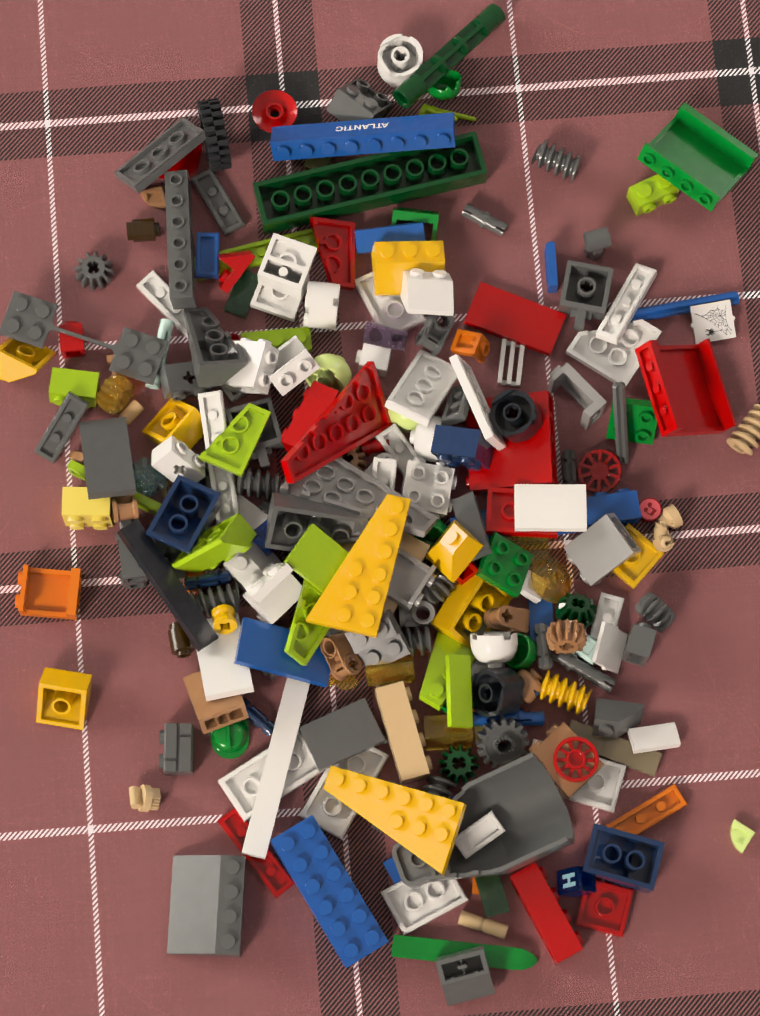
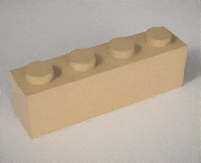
[375,681,433,785]

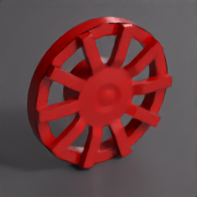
[578,449,622,493]
[553,737,599,783]

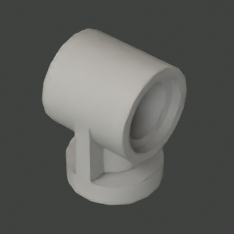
[398,601,435,629]

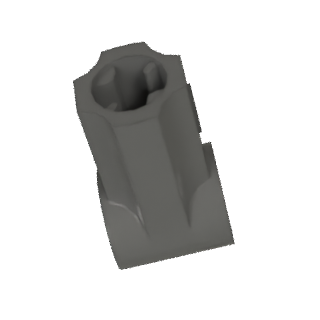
[583,227,611,261]

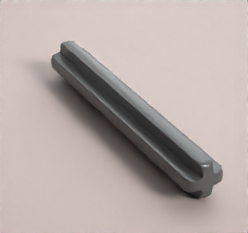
[612,381,629,464]

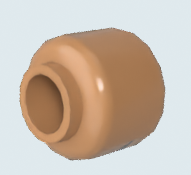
[517,669,542,704]

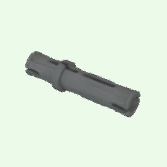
[549,651,616,693]

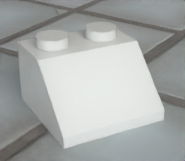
[400,268,454,316]
[223,539,282,592]

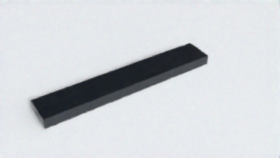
[117,519,219,652]

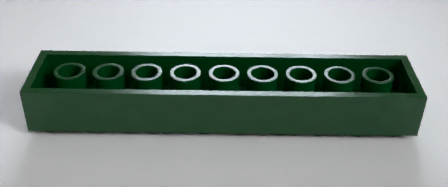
[253,131,488,235]

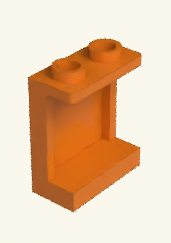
[15,564,83,620]

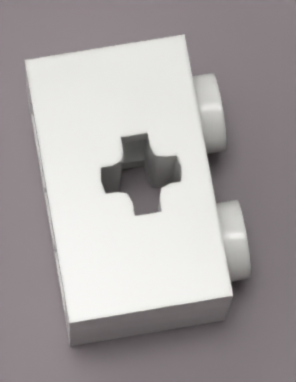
[151,435,205,483]

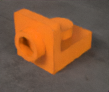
[450,329,490,363]

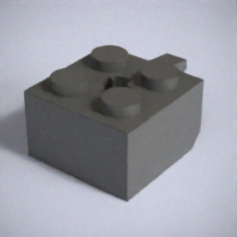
[558,260,614,331]
[225,397,284,471]

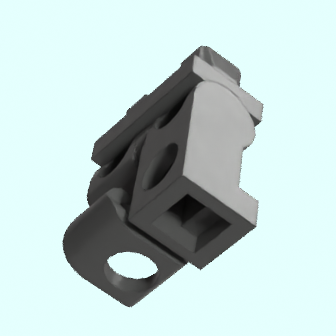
[115,520,148,589]

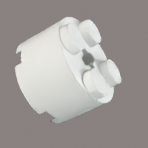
[377,34,423,88]
[303,281,340,330]

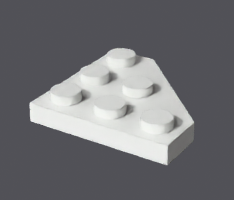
[566,319,662,389]

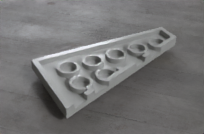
[279,457,438,538]

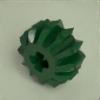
[556,592,597,629]
[438,744,479,786]

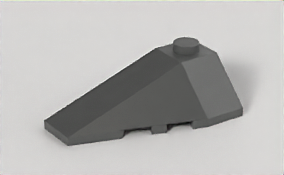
[184,307,247,387]
[265,492,369,551]

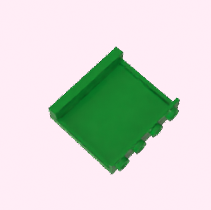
[637,102,759,212]

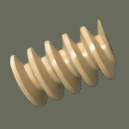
[726,404,760,456]

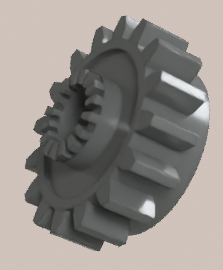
[475,716,530,768]

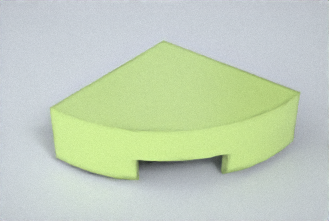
[730,819,755,853]

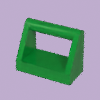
[391,206,439,241]

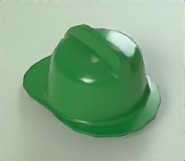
[210,719,249,759]

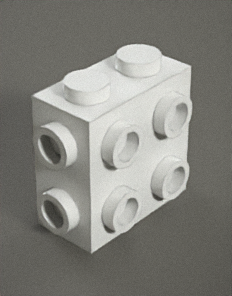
[222,338,280,395]
[400,457,457,519]

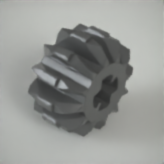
[74,251,114,291]
[421,568,456,605]
[635,592,675,632]

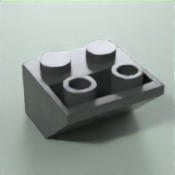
[326,78,393,121]
[435,945,496,1006]

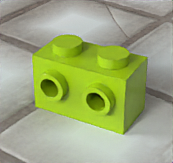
[626,174,680,216]
[49,367,100,409]

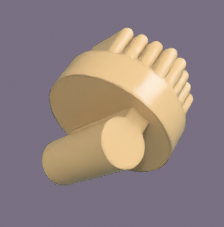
[129,784,161,812]

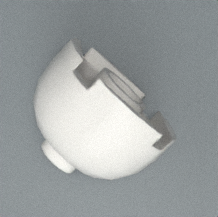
[410,416,443,462]
[470,631,518,668]

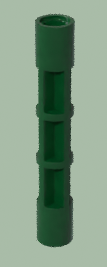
[392,4,506,109]

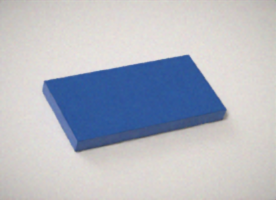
[234,617,330,688]

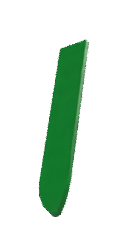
[391,934,537,970]

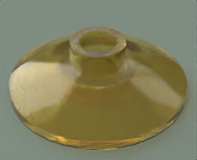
[531,557,571,603]

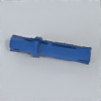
[472,709,545,727]

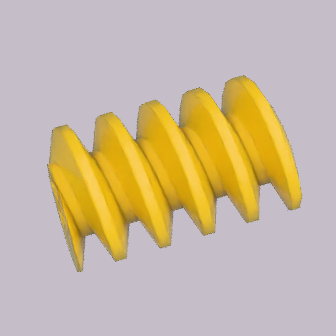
[540,670,592,716]

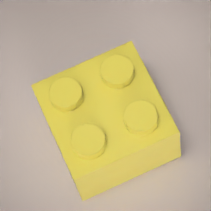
[62,487,114,530]

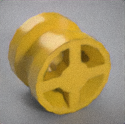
[211,604,237,634]

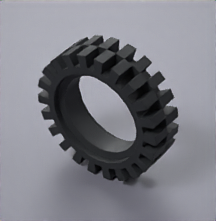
[197,97,232,172]

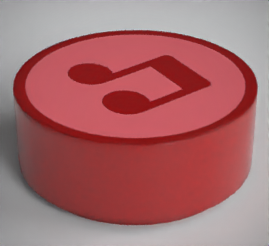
[639,498,662,523]

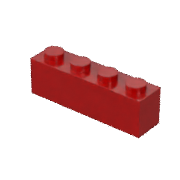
[509,862,584,965]

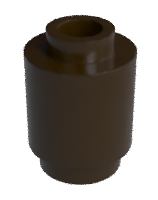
[126,218,160,243]
[168,622,195,658]

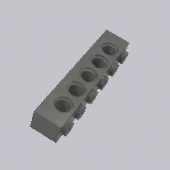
[164,170,197,310]

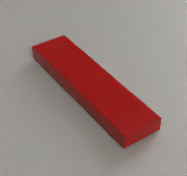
[217,808,295,899]

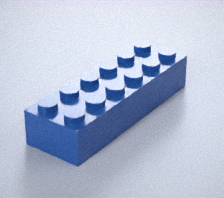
[270,815,389,969]

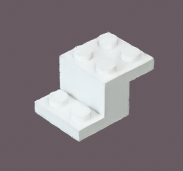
[250,233,317,322]
[242,563,302,624]

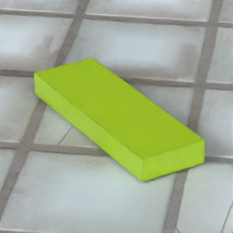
[445,654,473,728]

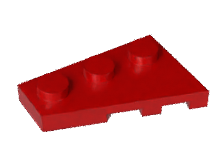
[309,216,355,291]

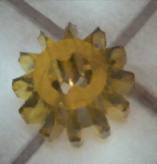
[96,374,134,415]

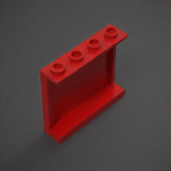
[635,338,737,437]
[465,390,558,496]

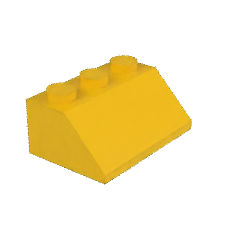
[371,241,445,296]
[431,575,513,649]

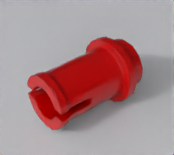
[360,439,390,457]

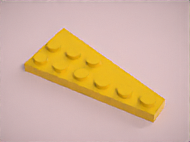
[305,494,411,638]
[323,766,467,875]

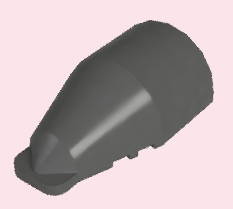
[392,752,575,888]

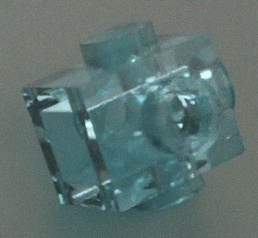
[133,457,166,496]

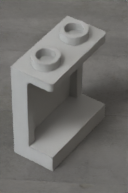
[548,362,607,430]
[563,513,641,586]
[387,548,437,611]

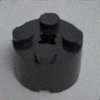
[489,389,543,443]
[471,667,525,717]

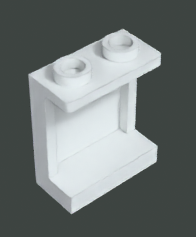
[269,335,320,396]

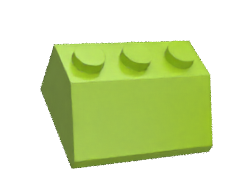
[171,513,257,573]

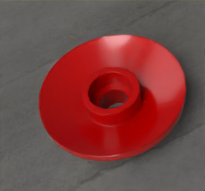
[252,90,297,133]

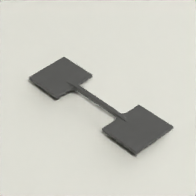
[0,291,168,385]

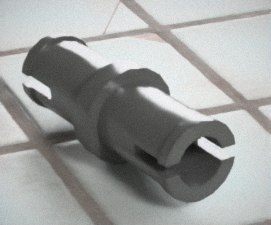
[461,203,508,237]

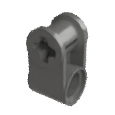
[414,315,454,356]

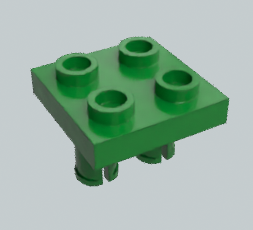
[606,397,657,445]
[476,532,534,598]

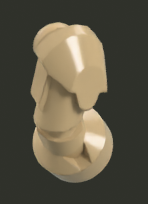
[652,504,683,552]

